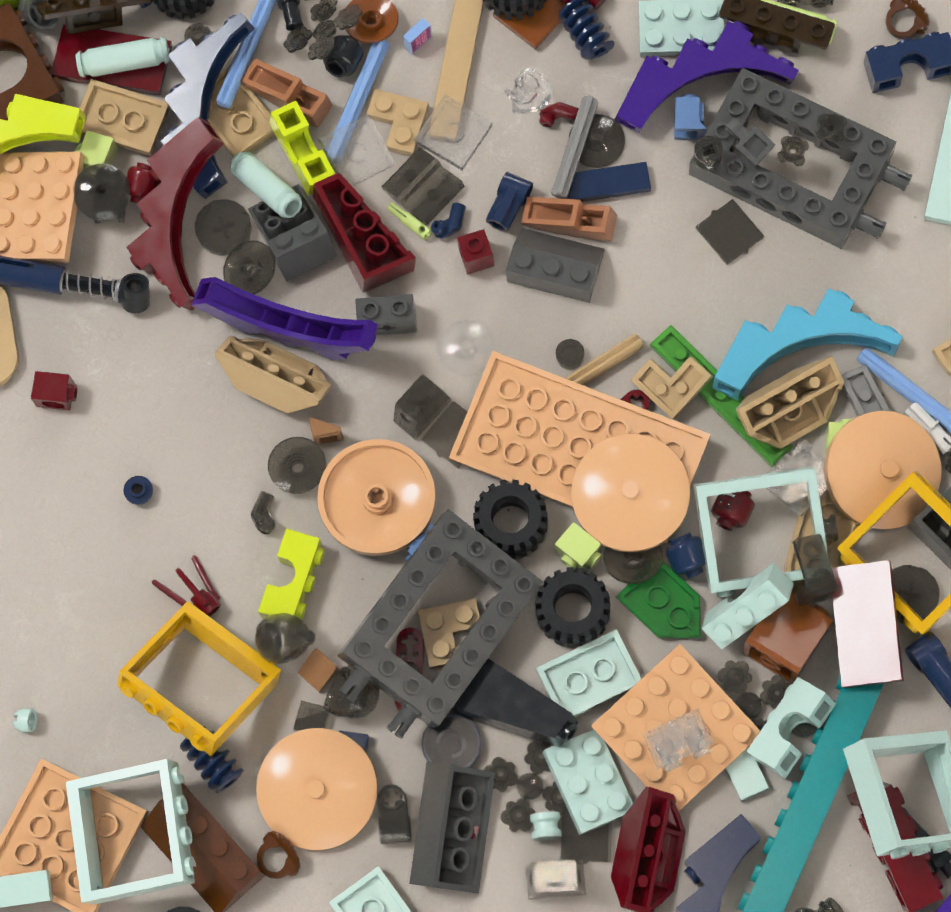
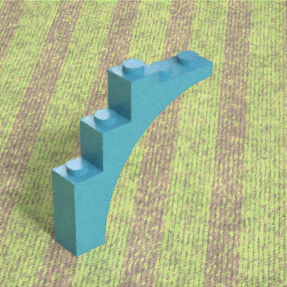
[712,288,903,401]

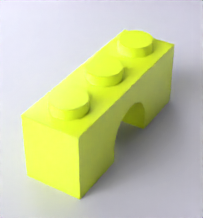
[269,101,335,196]
[258,528,325,628]

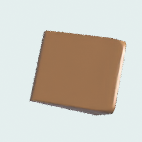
[309,417,344,445]
[297,648,339,693]

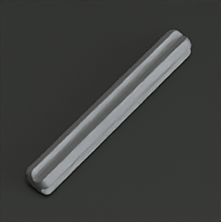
[551,95,598,199]

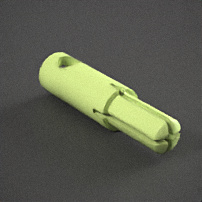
[387,202,432,240]

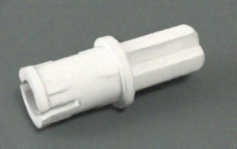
[904,402,951,455]

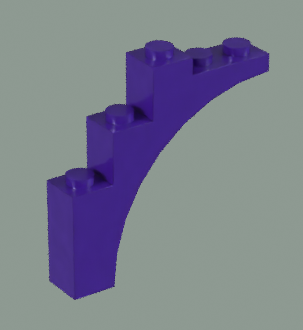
[614,21,799,133]
[191,277,378,360]

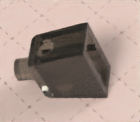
[393,374,452,440]
[526,859,586,900]

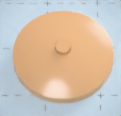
[824,411,941,530]
[571,434,690,552]
[318,439,436,556]
[256,728,378,850]

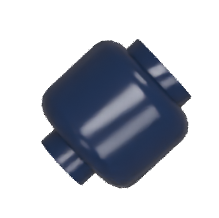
[666,532,705,578]

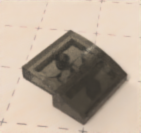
[381,147,465,226]

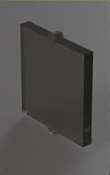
[695,199,764,265]
[421,401,467,469]
[560,806,612,864]

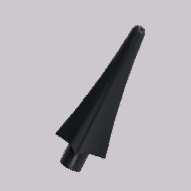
[902,807,951,879]

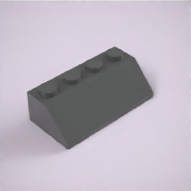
[409,762,495,894]

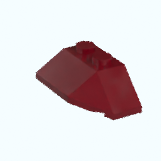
[611,787,686,912]

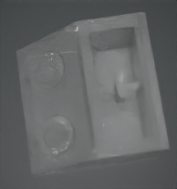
[642,708,715,772]

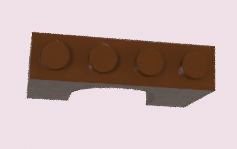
[0,3,65,121]

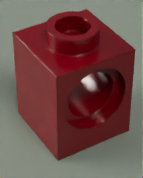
[457,229,494,275]
[31,371,78,410]

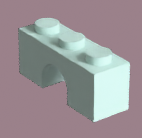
[702,563,794,649]
[747,677,836,779]

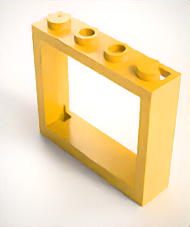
[837,471,951,634]
[117,601,281,756]

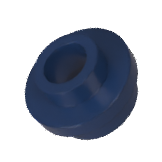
[123,476,153,505]

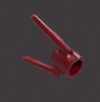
[152,555,221,617]

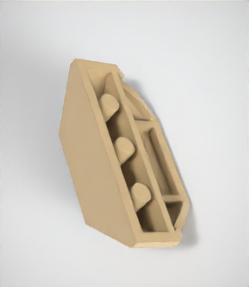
[215,336,331,413]
[736,356,844,449]

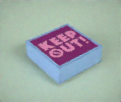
[403,18,432,54]

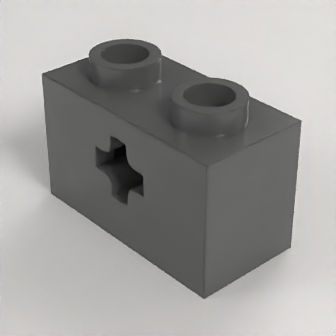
[355,294,417,335]

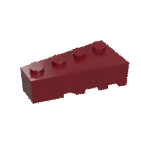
[313,173,416,293]
[847,782,943,912]

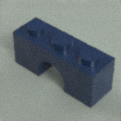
[864,32,951,93]

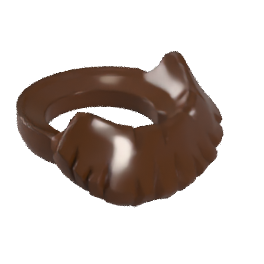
[885,0,929,39]
[257,831,300,879]

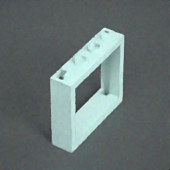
[693,467,830,597]
[843,730,951,859]
[66,759,196,904]

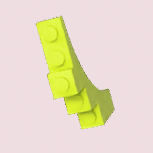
[0,94,86,154]

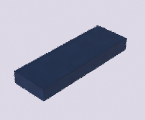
[566,162,651,202]

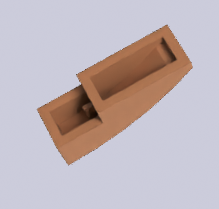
[241,58,332,128]
[521,197,617,241]

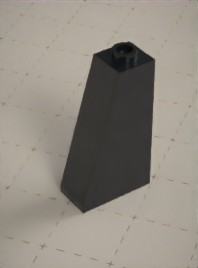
[453,658,578,747]

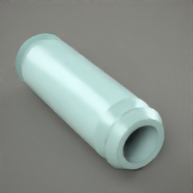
[76,36,170,78]
[230,152,302,218]

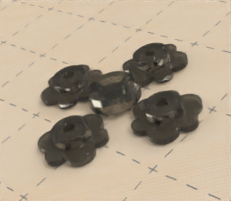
[283,0,363,60]
[717,660,791,747]
[484,741,568,832]

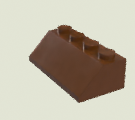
[141,783,265,912]

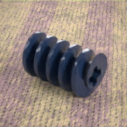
[559,0,615,60]
[180,726,244,793]

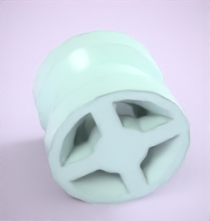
[530,812,562,841]

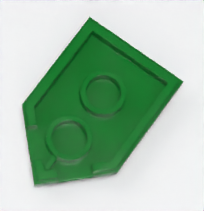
[616,556,701,638]

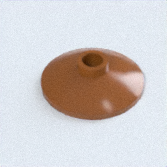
[343,0,399,43]

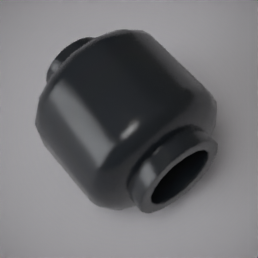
[322,35,364,77]

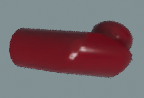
[539,102,579,127]

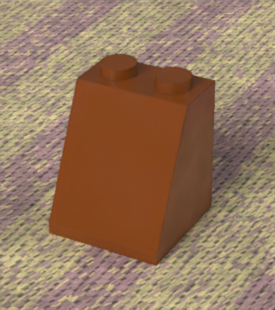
[742,590,833,684]

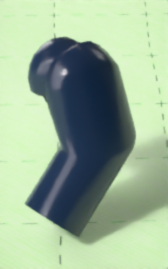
[431,203,466,239]

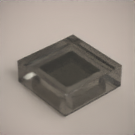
[293,700,331,732]

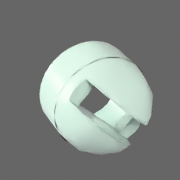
[12,708,37,733]

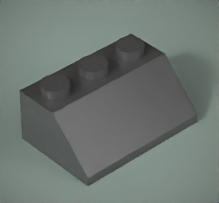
[506,228,605,303]

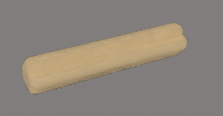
[566,334,643,386]

